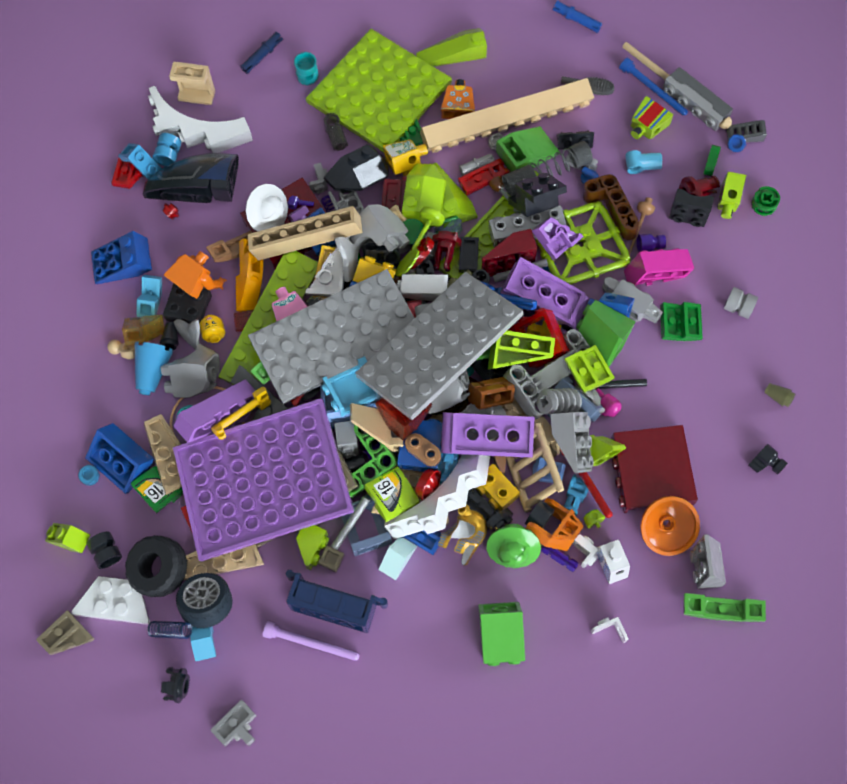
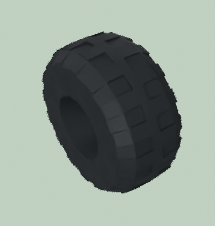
[125,535,188,597]

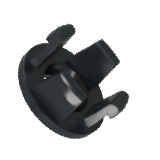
[161,667,190,703]

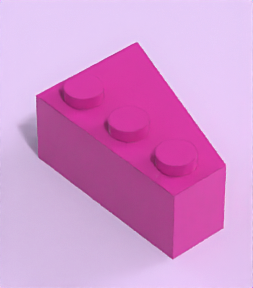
[623,248,694,286]

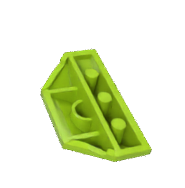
[402,164,446,232]

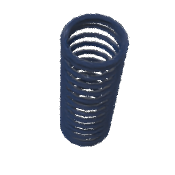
[147,621,192,639]

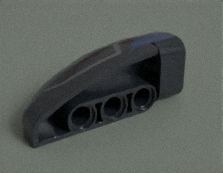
[143,153,239,203]

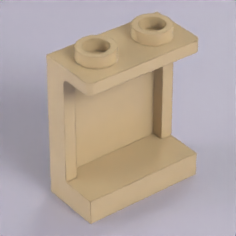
[169,61,215,105]

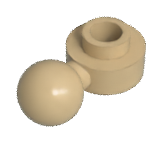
[107,339,135,359]

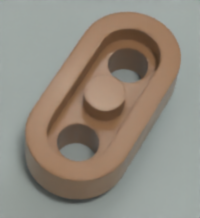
[405,433,441,467]

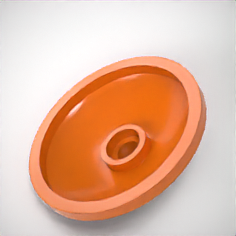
[640,496,700,556]

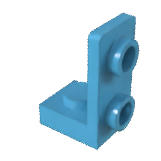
[118,143,162,179]

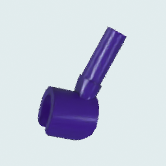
[287,196,314,210]

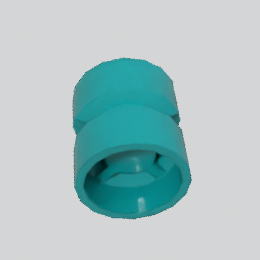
[294,52,319,85]

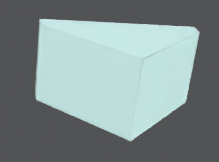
[379,537,417,580]

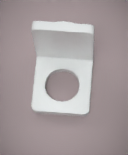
[591,617,628,643]

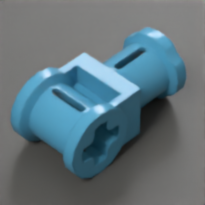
[562,474,589,516]

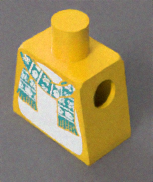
[383,140,428,175]

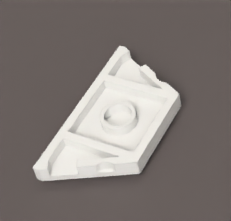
[71,576,150,625]

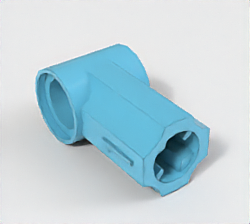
[625,150,663,174]

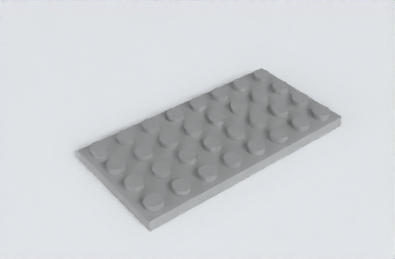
[248,269,414,404]
[355,272,523,420]

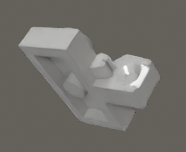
[211,700,257,746]

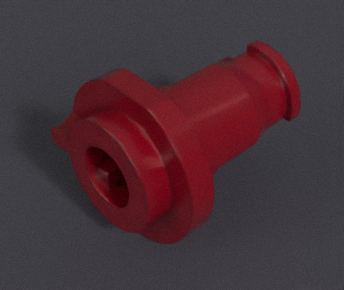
[679,176,720,197]
[432,231,462,272]

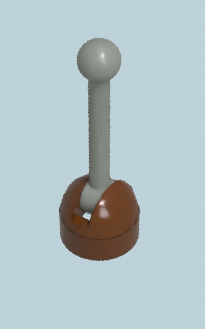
[489,176,519,213]

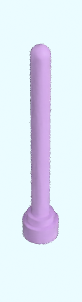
[263,621,359,660]

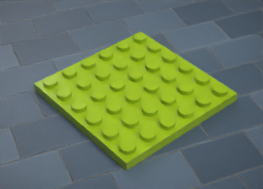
[306,29,452,152]

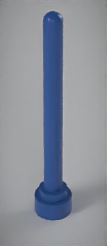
[619,57,688,115]

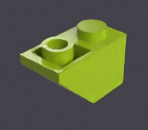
[45,523,90,553]
[296,525,329,571]

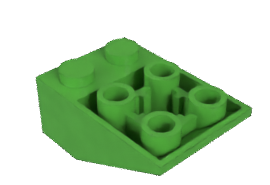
[496,127,559,172]

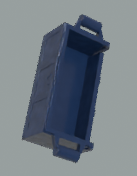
[286,570,388,633]

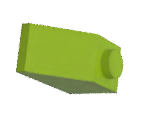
[590,435,626,466]

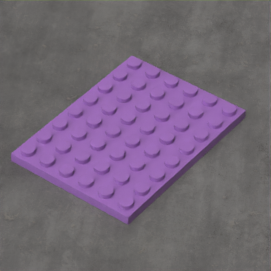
[173,398,354,562]

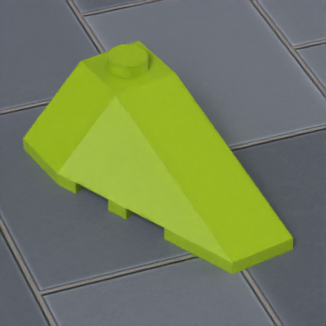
[416,28,487,67]
[433,163,478,229]

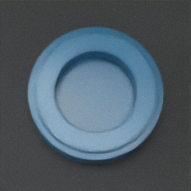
[78,465,100,486]

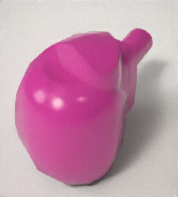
[596,388,622,417]

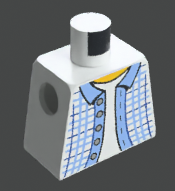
[596,540,630,584]

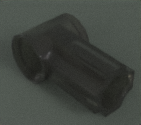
[324,113,348,151]

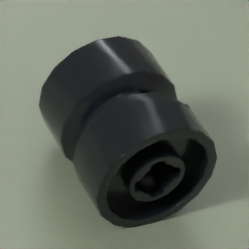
[86,531,122,569]

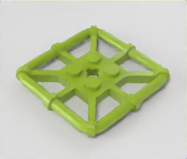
[535,201,631,285]

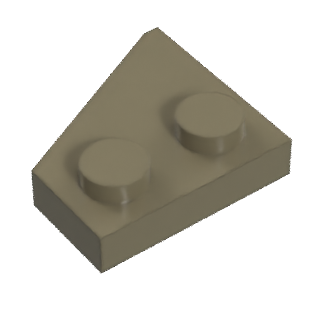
[36,610,94,655]

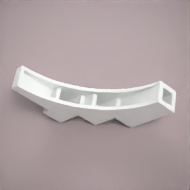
[148,86,253,153]
[384,454,490,539]

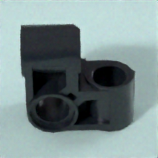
[364,243,400,278]

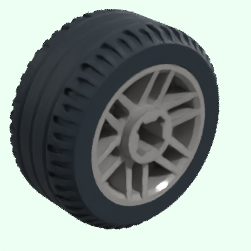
[176,573,233,628]

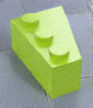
[488,331,555,370]

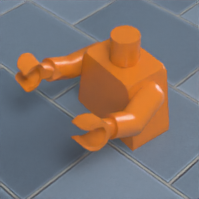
[164,251,227,299]

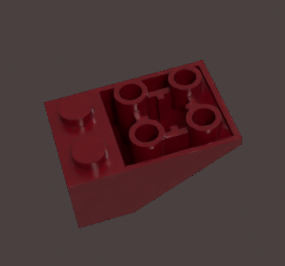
[481,229,537,277]

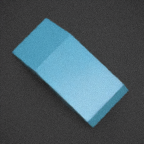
[137,275,162,319]
[190,626,217,661]

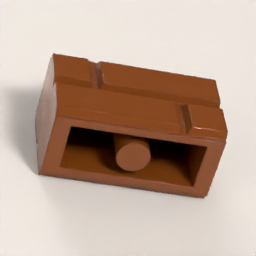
[468,377,515,410]

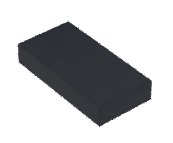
[459,237,479,273]

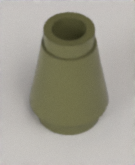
[764,383,796,407]

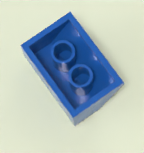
[85,423,154,494]

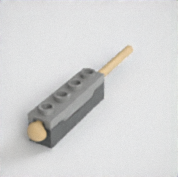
[622,42,733,131]

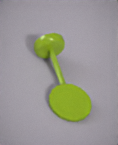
[396,206,445,277]

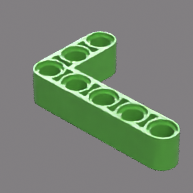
[349,425,397,499]

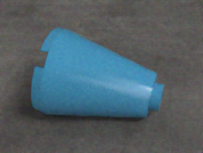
[134,342,173,396]

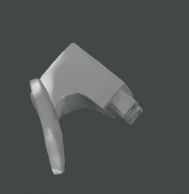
[335,204,410,282]
[161,319,220,398]
[420,369,470,414]

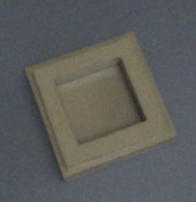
[318,545,345,573]

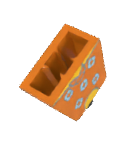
[441,79,475,119]

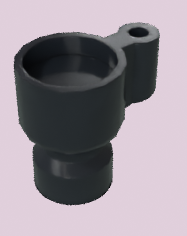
[748,444,788,475]

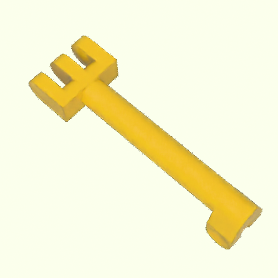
[211,387,271,440]

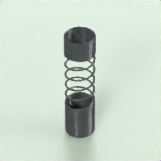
[502,141,593,196]

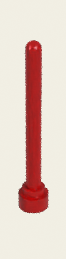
[560,449,612,518]

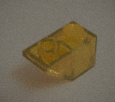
[122,314,165,346]

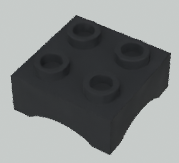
[669,189,714,227]
[163,283,212,324]

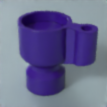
[636,234,666,252]

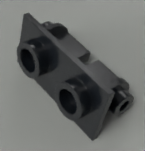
[557,130,594,150]
[466,488,499,522]

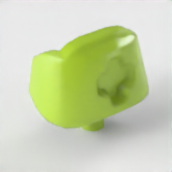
[583,509,605,529]

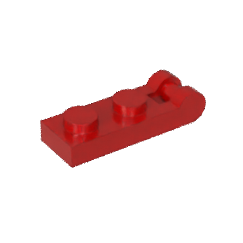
[458,159,510,195]

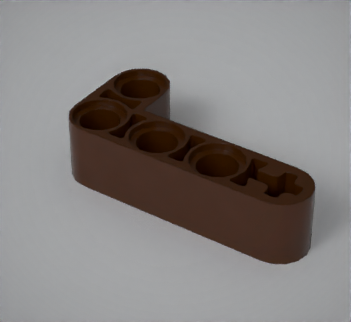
[583,174,639,240]

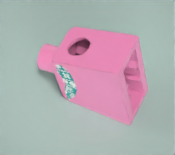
[272,287,308,321]

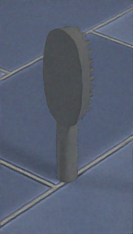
[561,76,615,95]

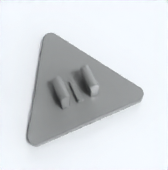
[328,191,349,210]

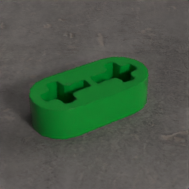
[703,144,721,177]

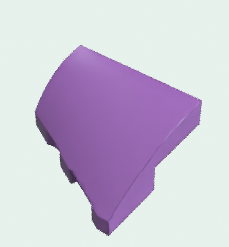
[532,217,583,260]

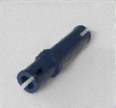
[240,32,283,74]

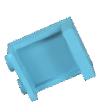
[321,356,381,417]

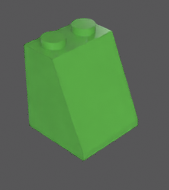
[576,300,636,367]
[478,602,525,666]

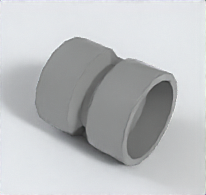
[724,287,758,319]

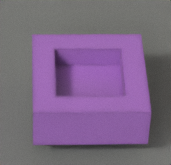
[287,205,309,222]

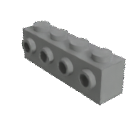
[488,205,567,248]

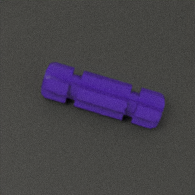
[541,546,579,572]

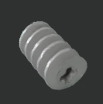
[537,388,582,414]

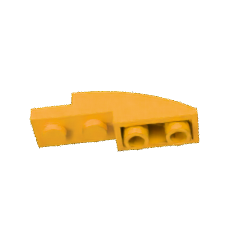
[235,238,263,315]

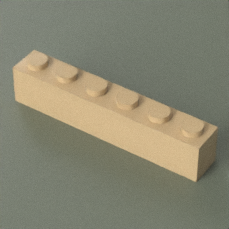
[248,206,363,261]

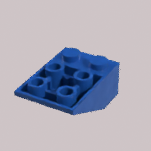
[91,231,152,284]

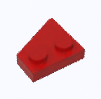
[111,152,153,189]

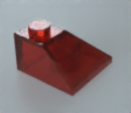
[375,397,432,440]

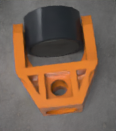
[525,498,584,551]

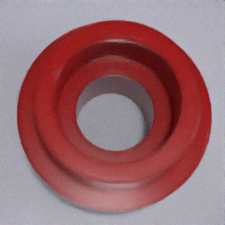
[162,203,179,220]

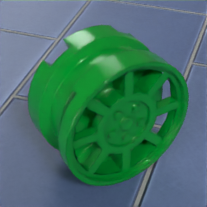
[751,186,780,216]

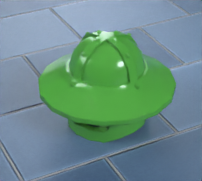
[486,524,541,568]

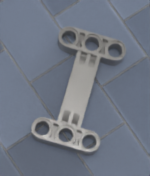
[503,329,590,420]

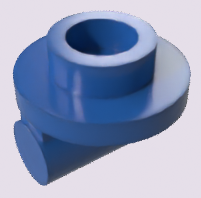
[581,166,599,184]

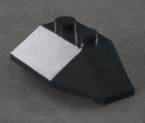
[323,144,389,191]

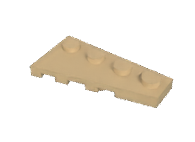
[144,414,182,495]
[184,544,264,580]

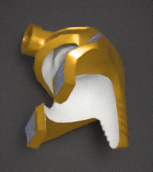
[438,504,487,565]

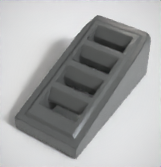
[726,120,767,142]

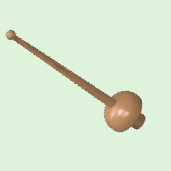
[623,197,655,268]

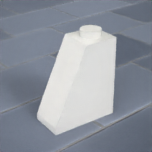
[397,274,448,301]

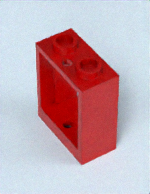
[514,308,570,368]

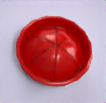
[415,469,441,501]

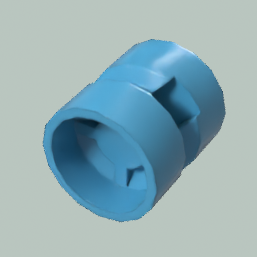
[152,133,182,166]

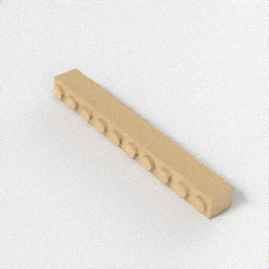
[420,78,594,153]

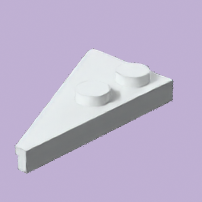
[305,236,350,297]

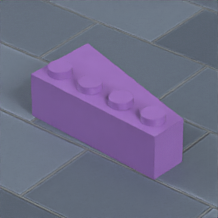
[174,379,256,443]

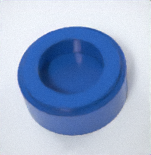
[728,134,746,152]

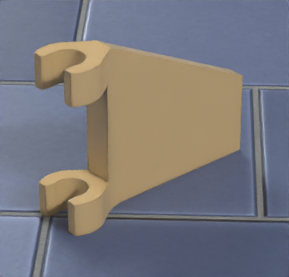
[350,403,404,452]

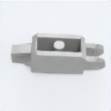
[602,276,663,323]

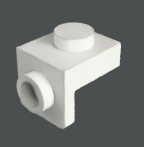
[573,534,599,568]

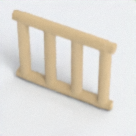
[506,423,564,513]

